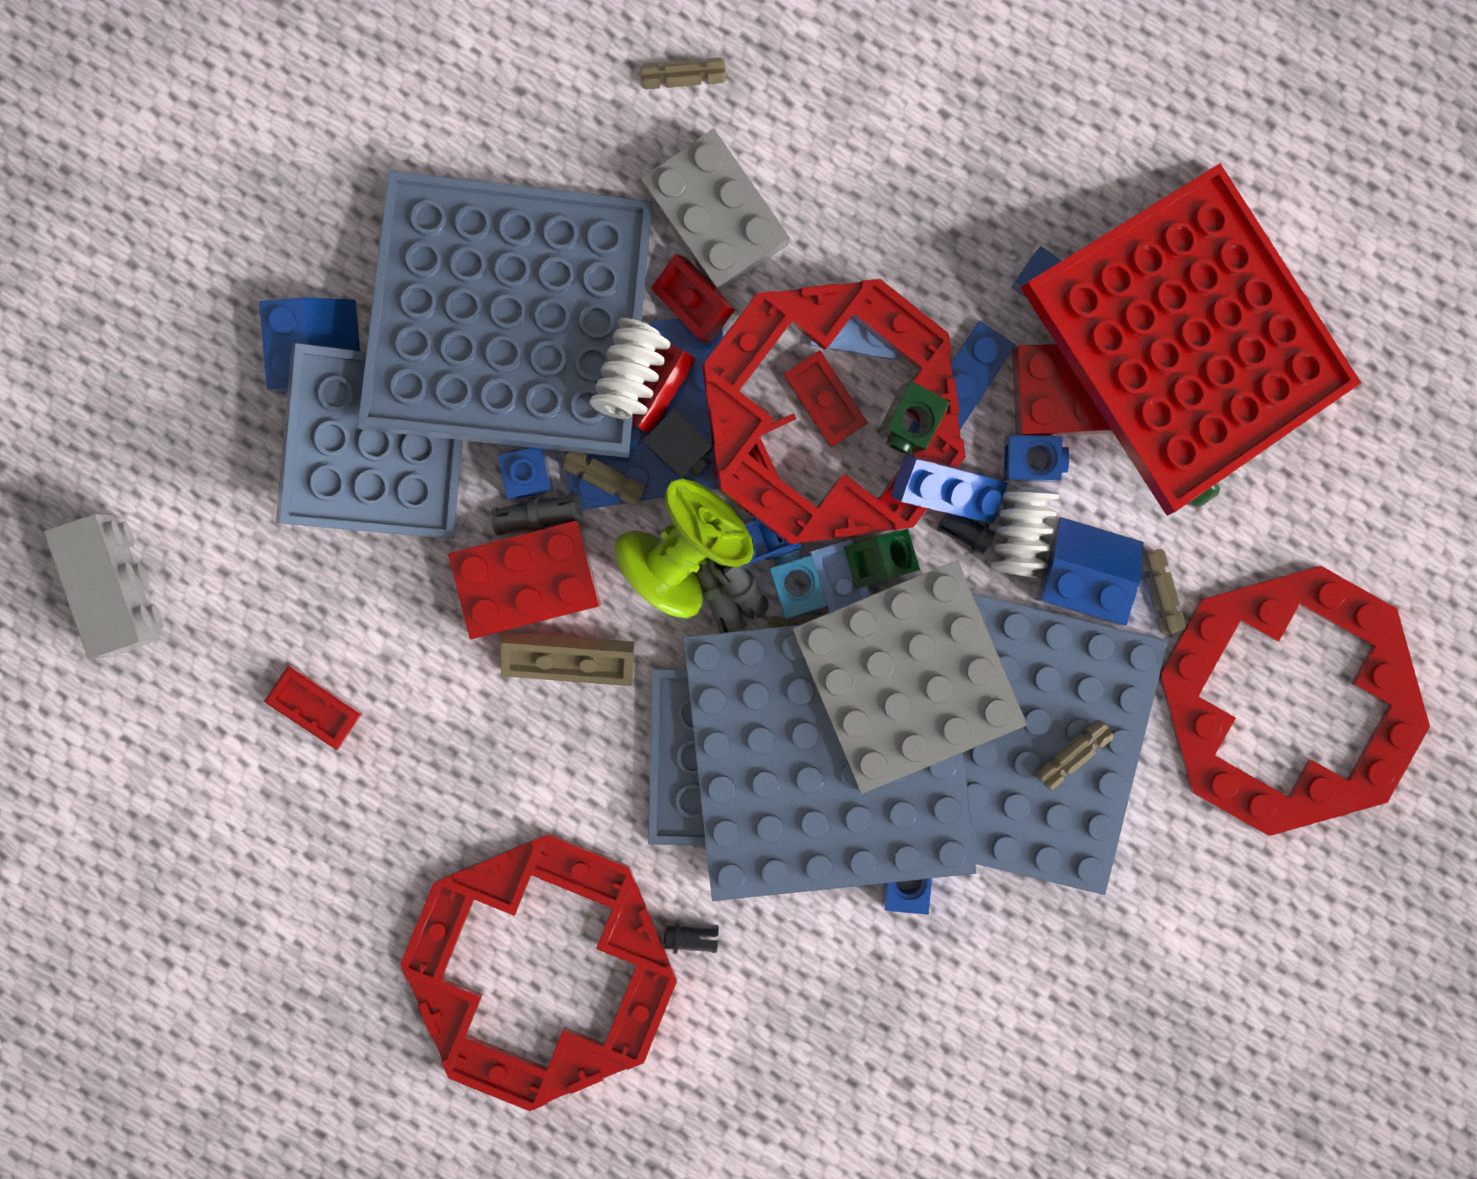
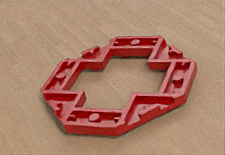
[702,279,966,544]
[1159,566,1430,836]
[400,833,677,1111]

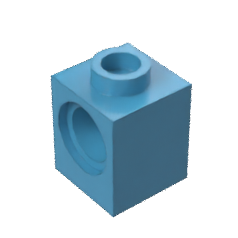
[769,550,828,619]

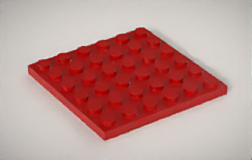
[1020,163,1361,516]

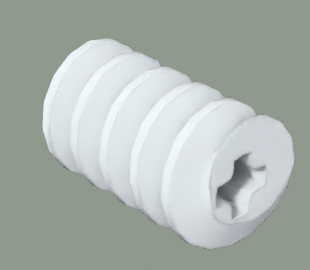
[589,317,670,420]
[991,486,1060,580]

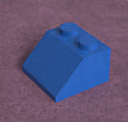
[259,297,360,394]
[1035,517,1144,626]

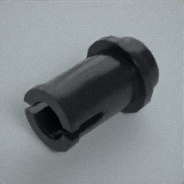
[936,513,995,555]
[664,919,719,954]

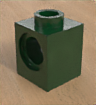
[877,381,950,455]
[843,528,920,589]

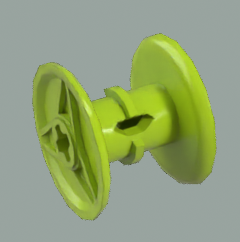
[614,478,754,619]

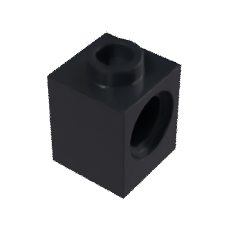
[643,409,712,479]

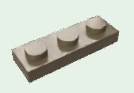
[501,632,634,686]

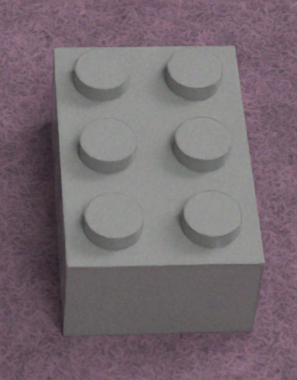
[641,128,790,292]
[44,514,163,659]

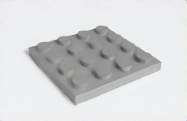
[793,560,1027,794]

